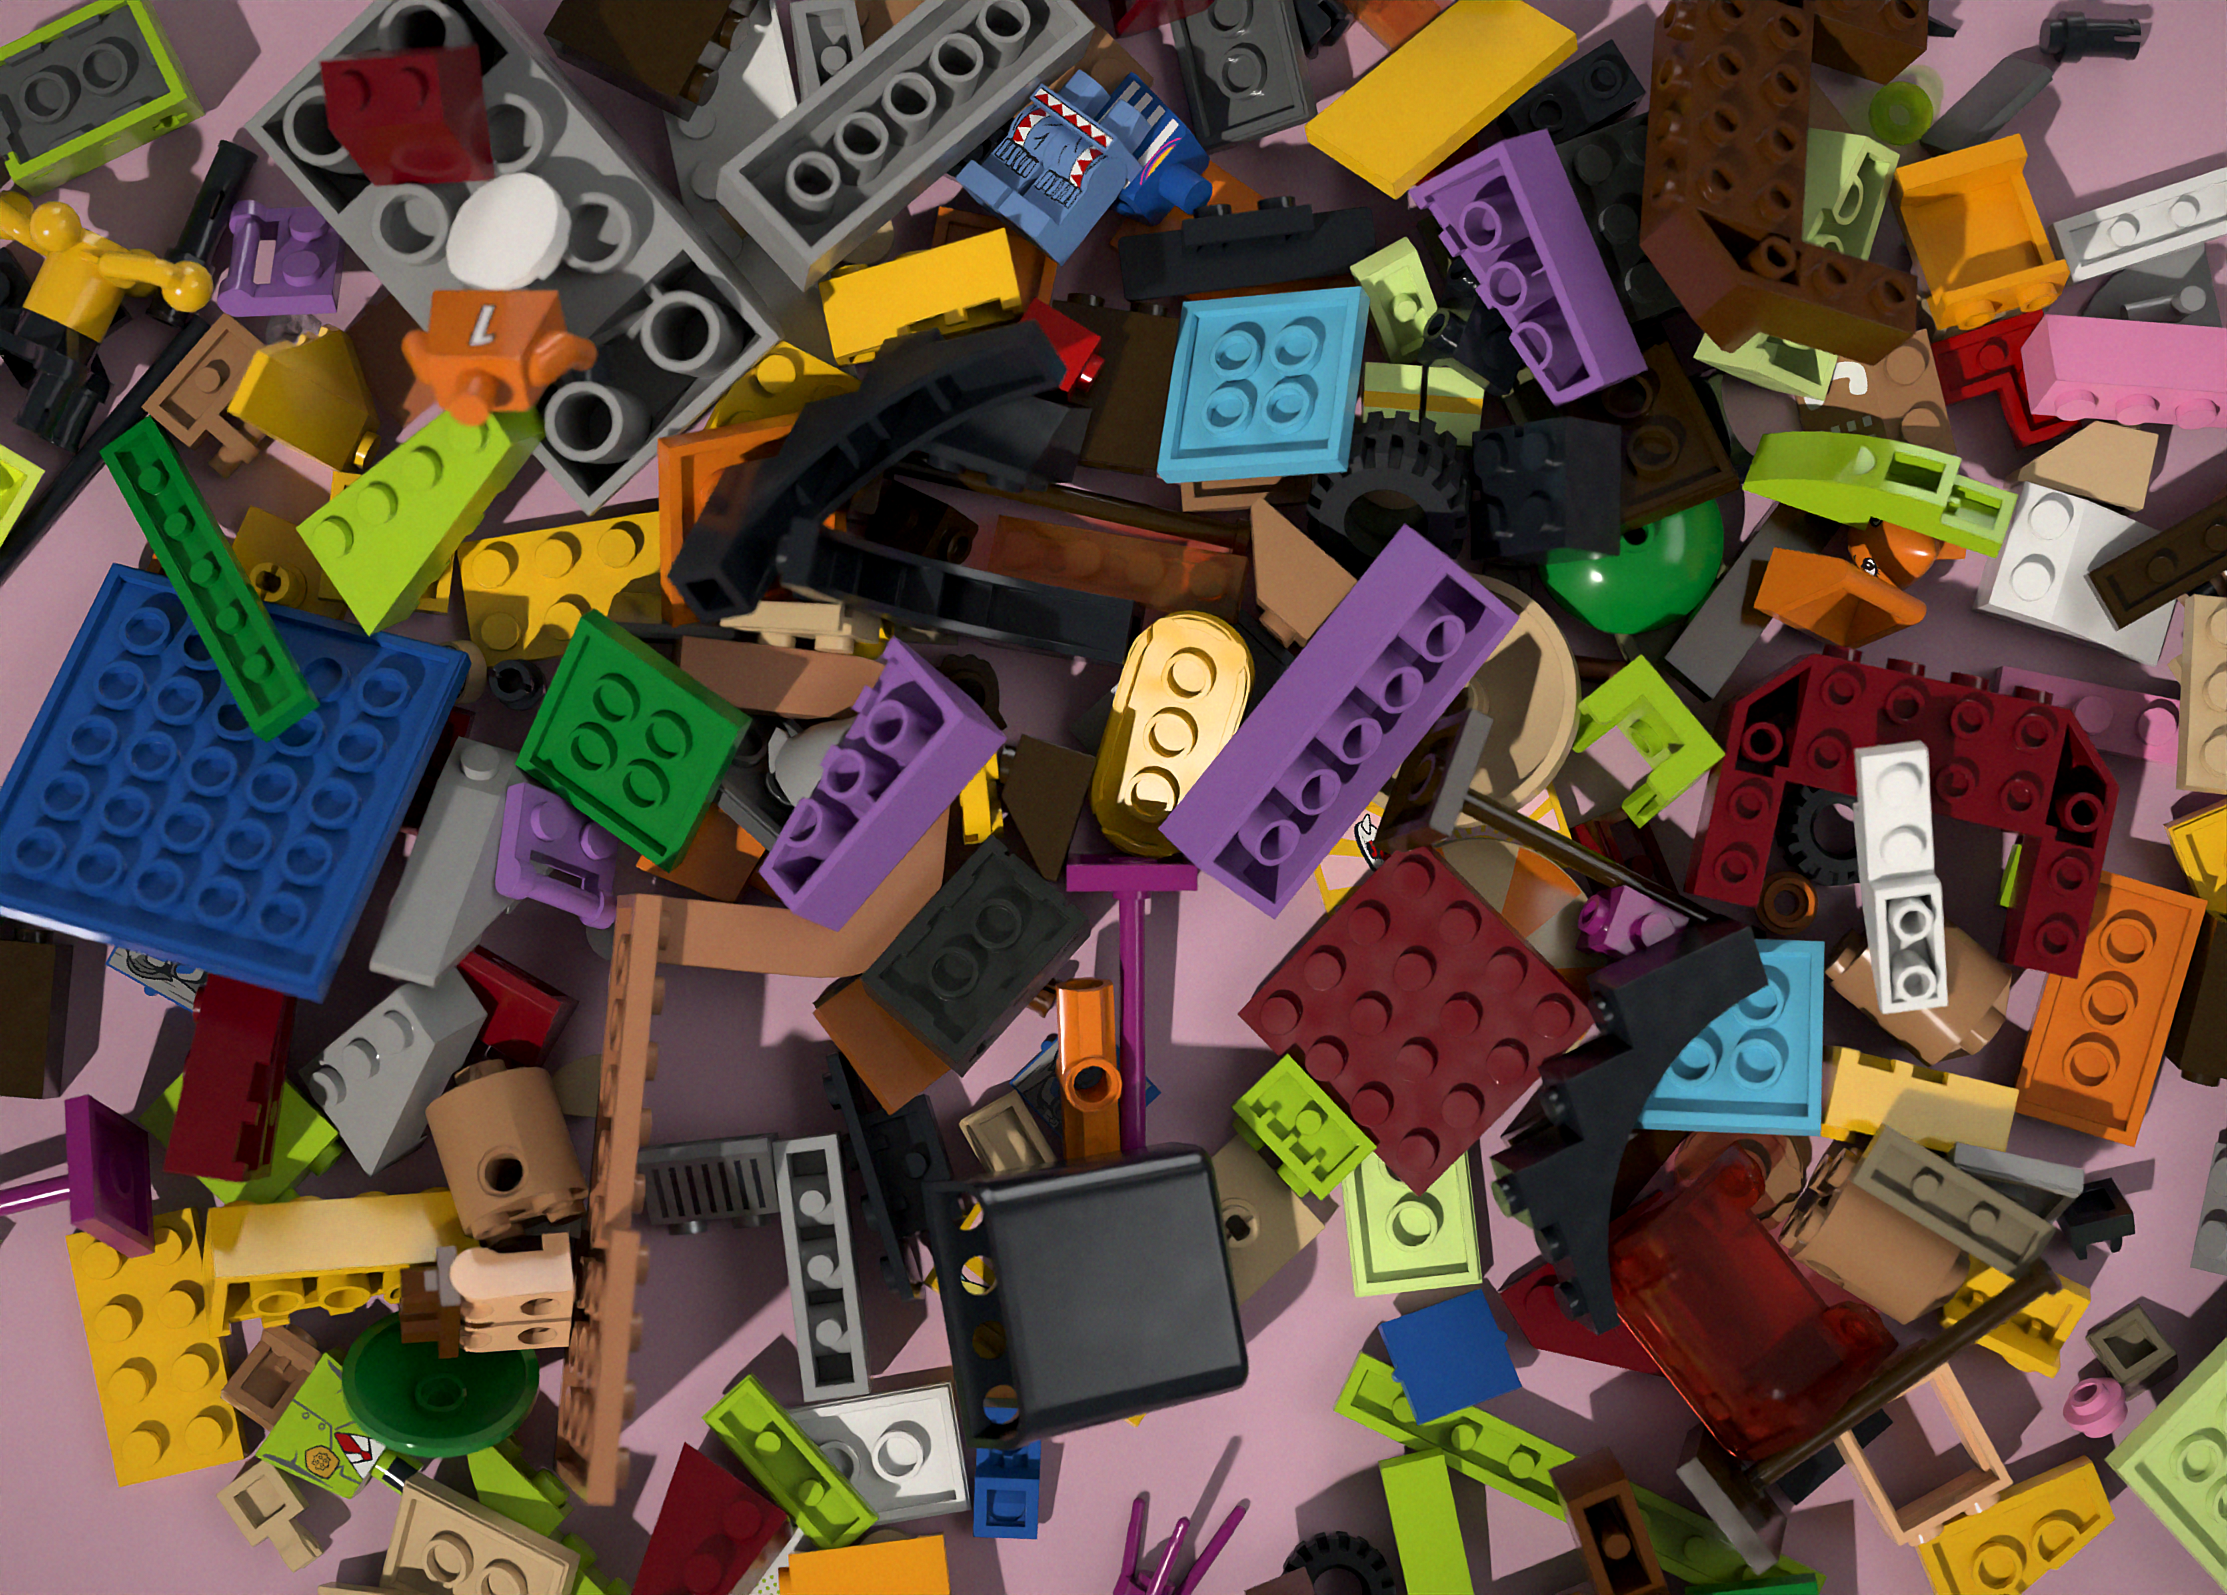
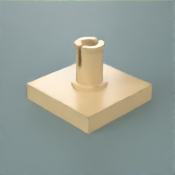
[1210,1132,1326,1307]

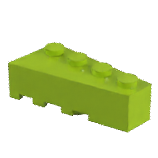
[296,406,547,636]

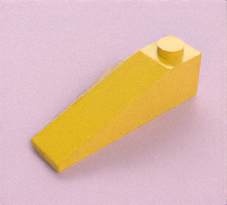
[227,324,381,474]

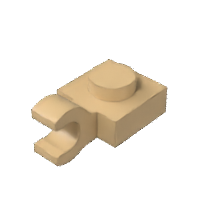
[216,1460,325,1573]

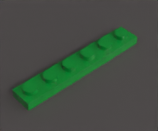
[99,415,320,743]

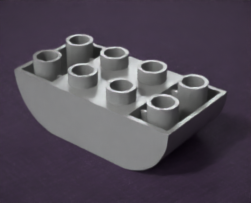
[244,0,785,516]

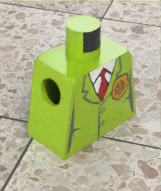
[255,1346,424,1499]

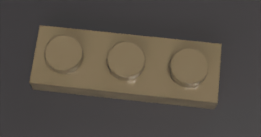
[1848,1123,2057,1281]

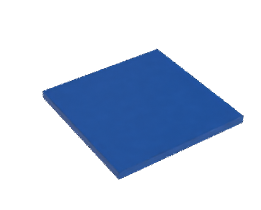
[0,562,472,1003]

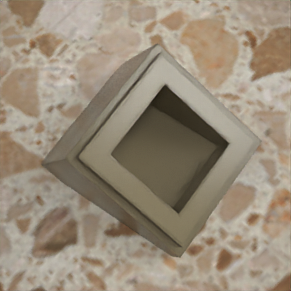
[2085,1304,2179,1402]

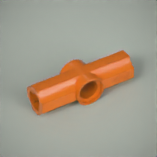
[1055,977,1122,1160]

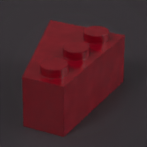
[162,973,298,1183]
[631,1442,794,1595]

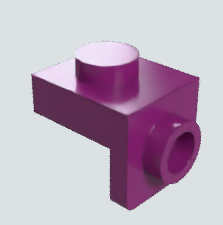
[1575,885,1690,960]

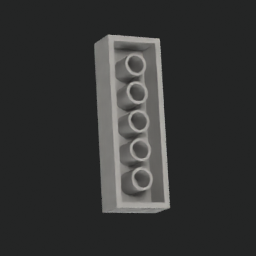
[715,0,1096,292]

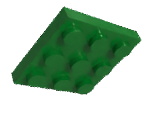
[515,608,752,873]

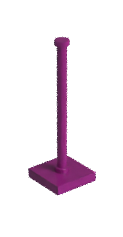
[1067,853,1198,1150]
[0,1094,155,1258]

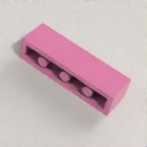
[2021,314,2227,430]

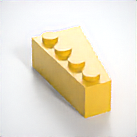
[202,1187,480,1339]

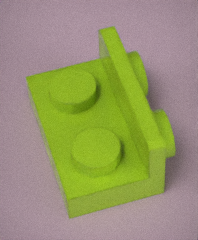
[1231,1053,1377,1201]

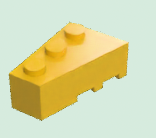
[818,228,1024,368]
[1820,1045,2019,1158]

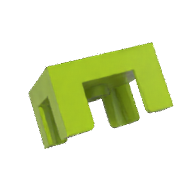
[1572,654,1726,829]

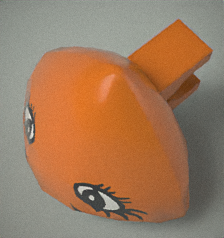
[1847,516,1966,591]

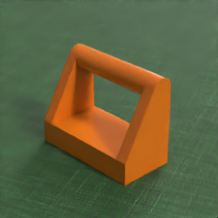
[1753,547,1927,649]

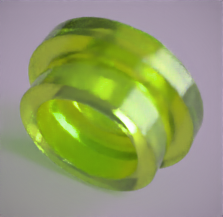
[1868,81,1933,146]

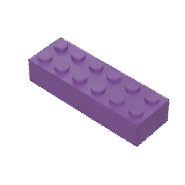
[1158,524,1521,920]

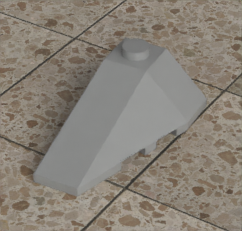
[370,736,557,987]

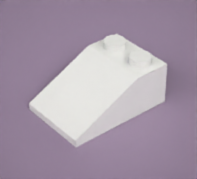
[1971,481,2177,667]

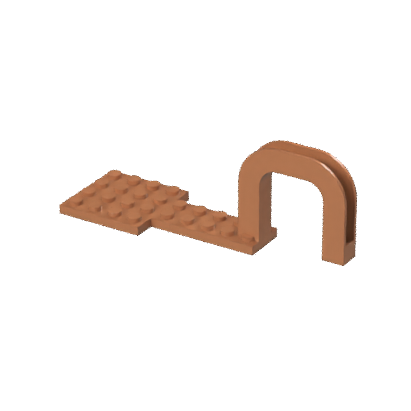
[552,636,950,1505]

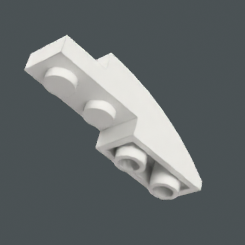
[1853,741,1948,1014]

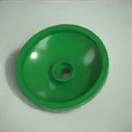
[1535,498,1724,635]
[342,1311,540,1458]

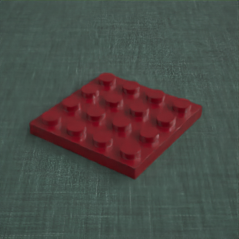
[1237,844,1594,1197]

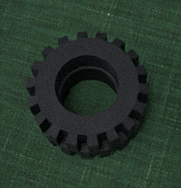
[1306,411,1473,581]

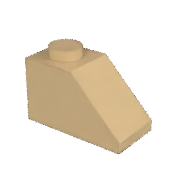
[2003,419,2159,517]

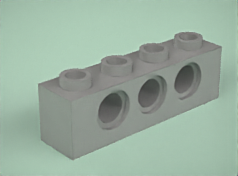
[772,1131,874,1402]

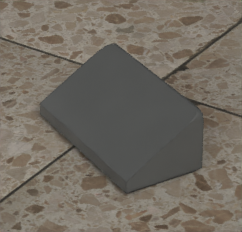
[1919,57,2054,158]
[607,592,741,644]

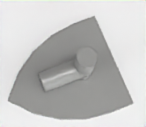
[2081,243,2222,328]

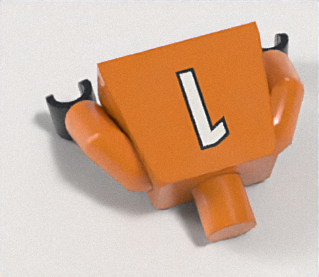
[402,290,614,426]

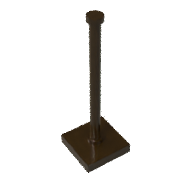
[846,452,1251,558]
[1372,708,1766,939]
[1675,1256,2064,1576]

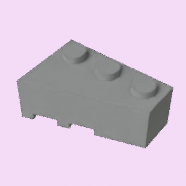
[298,967,487,1179]

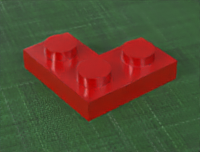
[1930,309,2083,451]

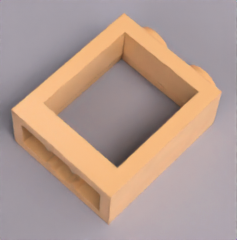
[1812,1338,2013,1547]

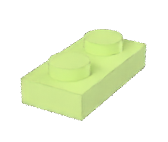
[1350,236,1438,365]

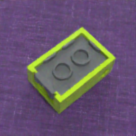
[0,0,206,197]

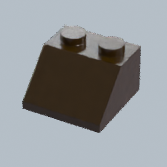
[994,734,1097,885]

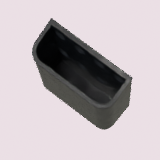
[920,1142,1249,1450]

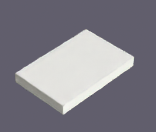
[775,1380,972,1540]

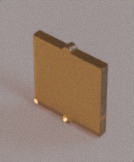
[345,294,437,429]

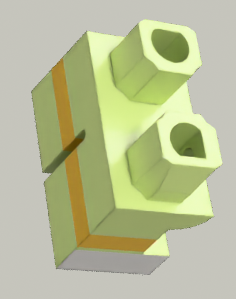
[1360,362,1484,456]

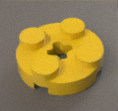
[959,716,1004,845]

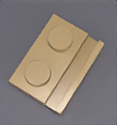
[720,601,881,654]

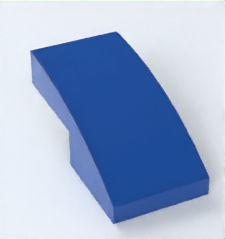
[973,1397,1041,1540]

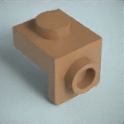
[220,1323,323,1432]

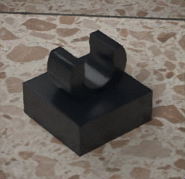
[2056,1178,2135,1260]

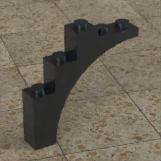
[666,319,1068,623]
[776,517,1146,669]
[1489,913,1769,1336]

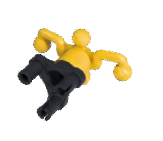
[0,190,214,454]

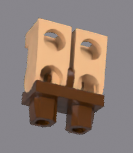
[399,1232,574,1359]

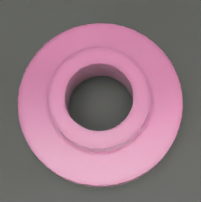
[2063,1377,2128,1438]

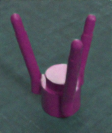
[1112,1498,1246,1595]

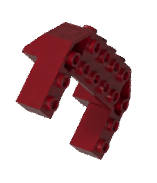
[1683,644,2121,979]

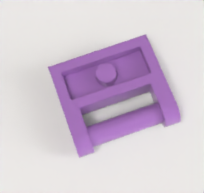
[217,200,346,317]
[495,782,619,930]

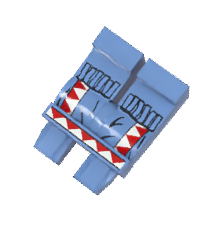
[955,69,1152,267]

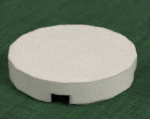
[446,172,571,290]

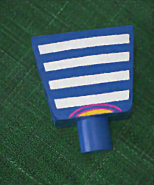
[1093,72,1213,227]

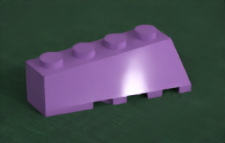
[1408,129,1648,407]
[759,636,1007,932]

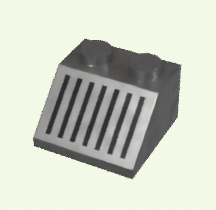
[637,1132,780,1235]

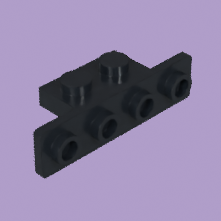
[1118,196,1377,302]
[822,1051,968,1303]

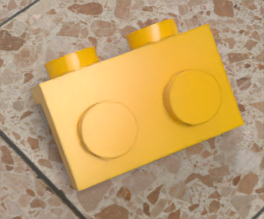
[1937,1252,2091,1378]

